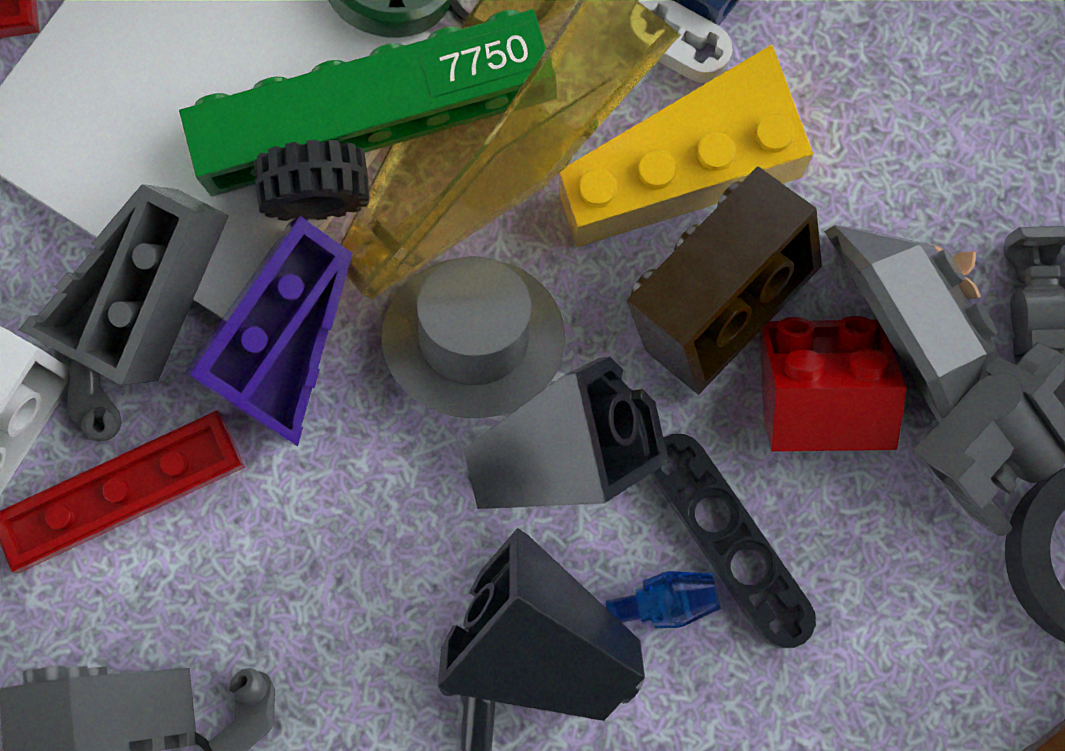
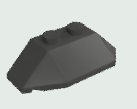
[824,225,998,423]

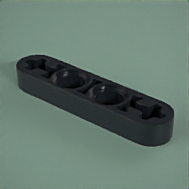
[651,434,816,649]

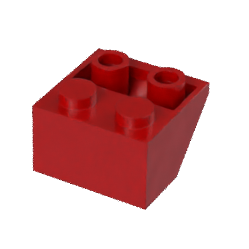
[760,316,907,452]

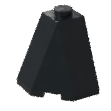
[463,357,669,509]
[438,528,645,721]

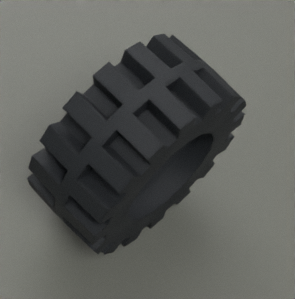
[254,140,370,221]

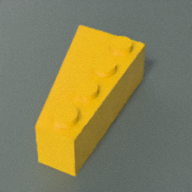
[559,44,813,247]

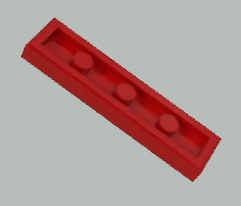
[0,410,245,574]

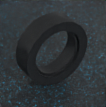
[1005,468,1065,643]

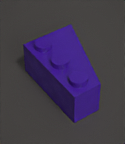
[184,216,353,446]

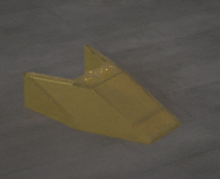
[340,0,681,300]

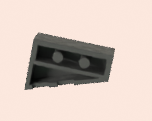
[0,665,197,751]

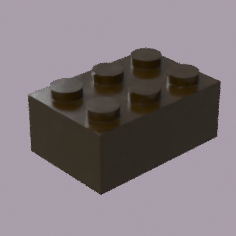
[626,166,822,395]

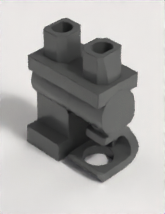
[1003,226,1065,357]
[913,342,1065,536]

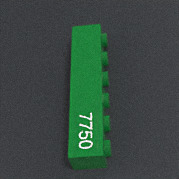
[179,9,556,197]

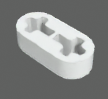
[628,0,733,83]

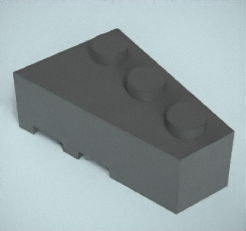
[18,184,229,386]

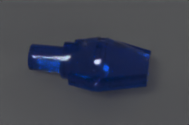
[606,571,721,628]

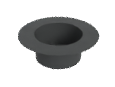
[382,256,565,418]

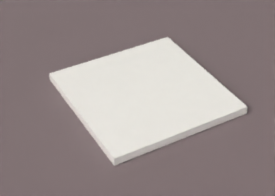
[0,0,430,319]

